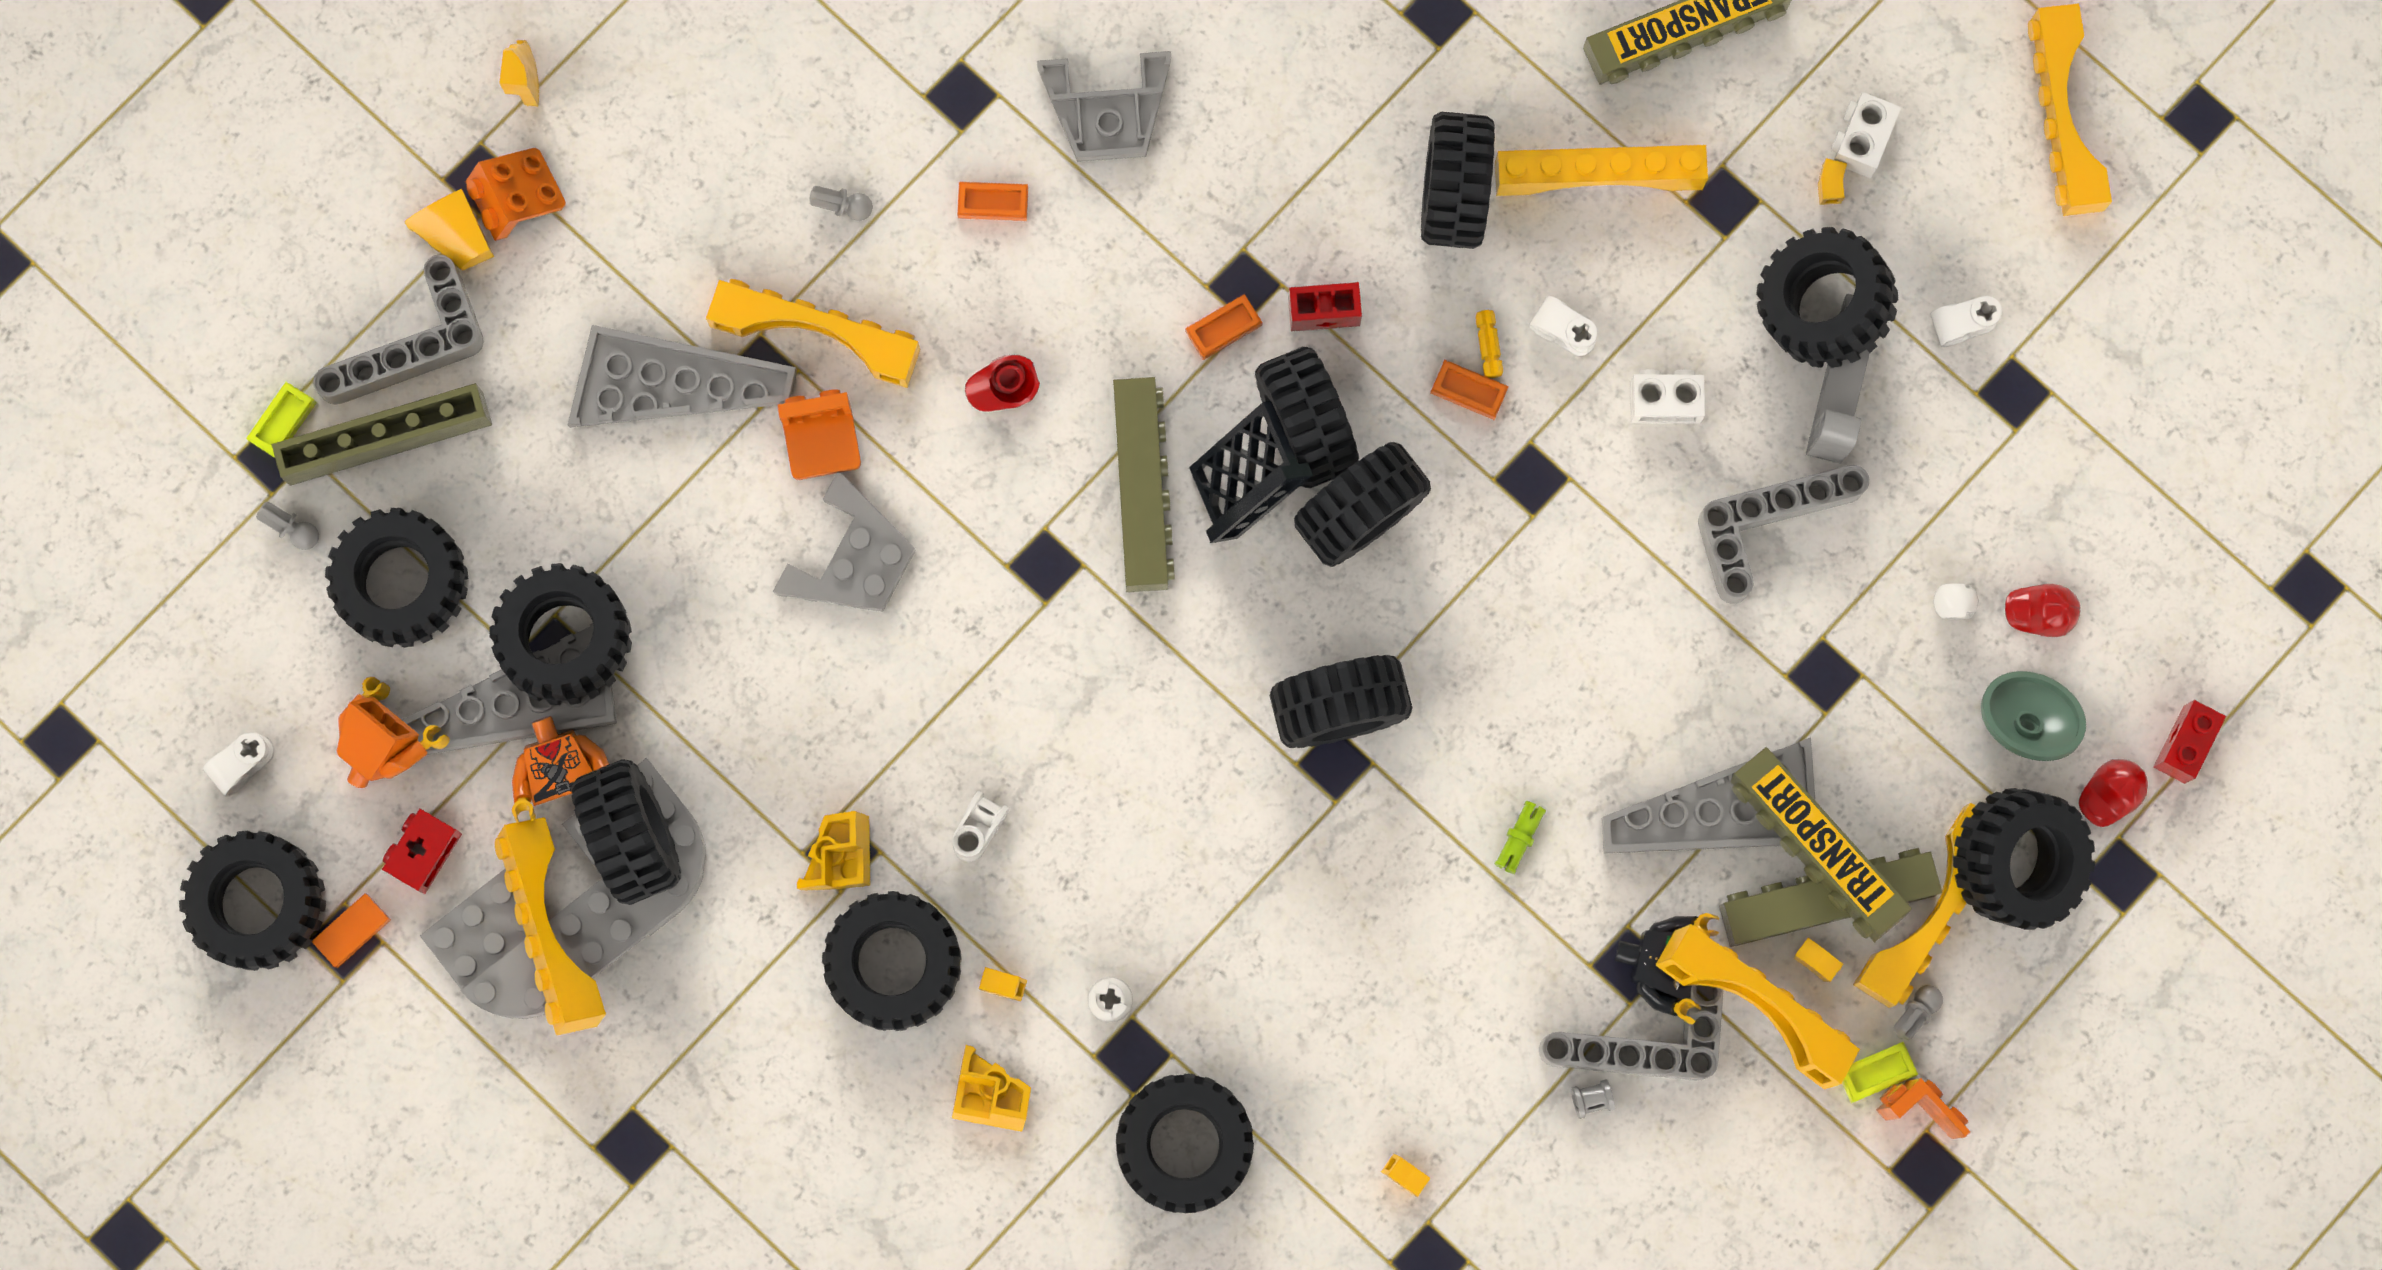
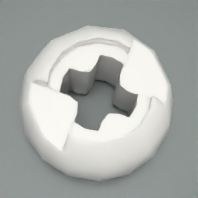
[1933,584,1979,620]
[1088,977,1133,1023]

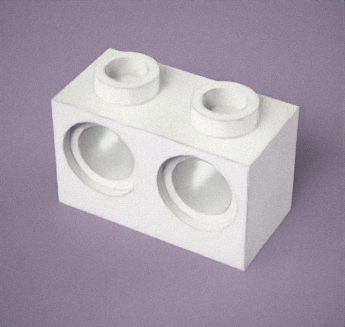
[1831,92,1901,178]
[1630,369,1705,423]

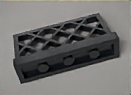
[1189,401,1313,543]

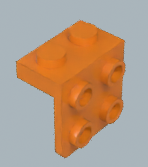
[465,148,566,241]
[777,389,861,480]
[1876,1078,1970,1139]

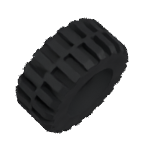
[1421,111,1495,249]
[1756,227,1899,368]
[1255,346,1359,489]
[1294,442,1431,567]
[325,508,469,648]
[489,563,632,706]
[1269,655,1413,748]
[571,759,681,905]
[1953,788,2095,930]
[179,830,326,971]
[822,891,962,1031]
[1116,1073,1254,1214]

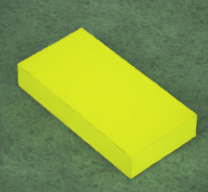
[246,382,317,458]
[1842,1042,1918,1103]

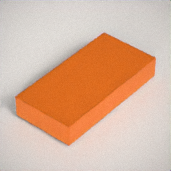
[957,182,1029,221]
[1185,294,1263,360]
[1430,359,1509,420]
[311,893,391,968]

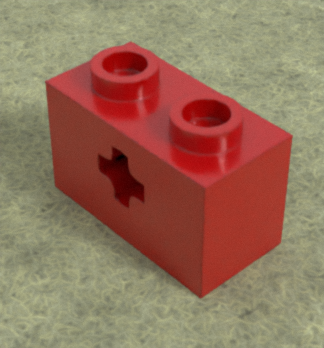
[1288,282,1362,332]
[2153,700,2227,784]
[382,808,462,894]

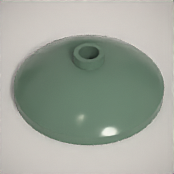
[1981,671,2086,761]

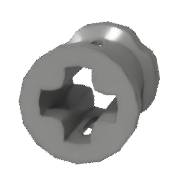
[1571,1079,1615,1119]

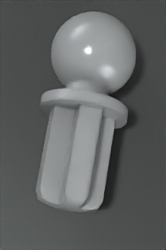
[809,186,873,221]
[256,502,319,550]
[1894,985,1943,1040]

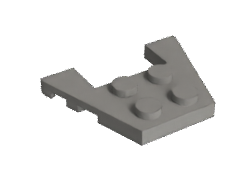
[1037,51,1171,162]
[773,472,916,612]

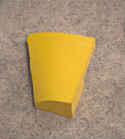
[499,40,539,107]
[404,189,494,271]
[797,811,870,890]
[952,1045,1031,1132]

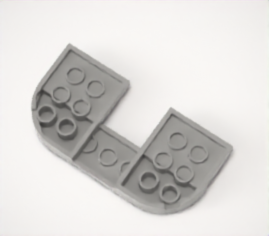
[420,758,706,1019]

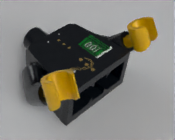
[1614,913,1719,1024]

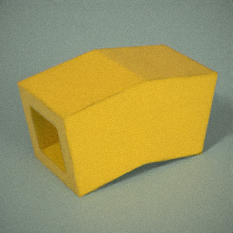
[1818,158,1847,205]
[1794,937,1844,982]
[979,967,1027,1002]
[1381,1153,1430,1197]

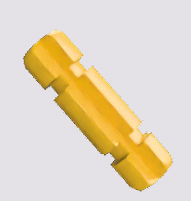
[1475,310,1503,378]

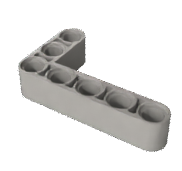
[313,255,484,405]
[1806,294,1870,464]
[1698,465,1869,604]
[1539,985,1724,1081]

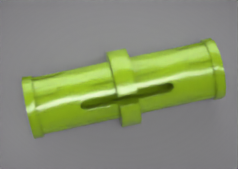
[1494,801,1546,874]

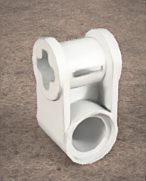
[1529,296,1597,356]
[1930,296,2002,347]
[203,732,274,797]
[952,791,1010,862]

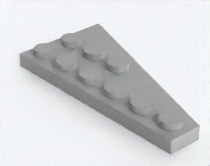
[567,325,797,428]
[402,623,617,755]
[1601,737,1815,854]

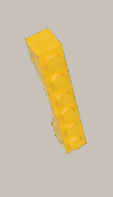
[2028,3,2112,216]
[1495,145,1708,196]
[706,279,921,388]
[1853,803,1975,1008]
[495,817,606,1036]
[1656,924,1860,1089]

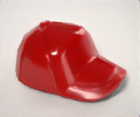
[965,354,1040,412]
[2005,584,2081,637]
[2078,759,2148,827]

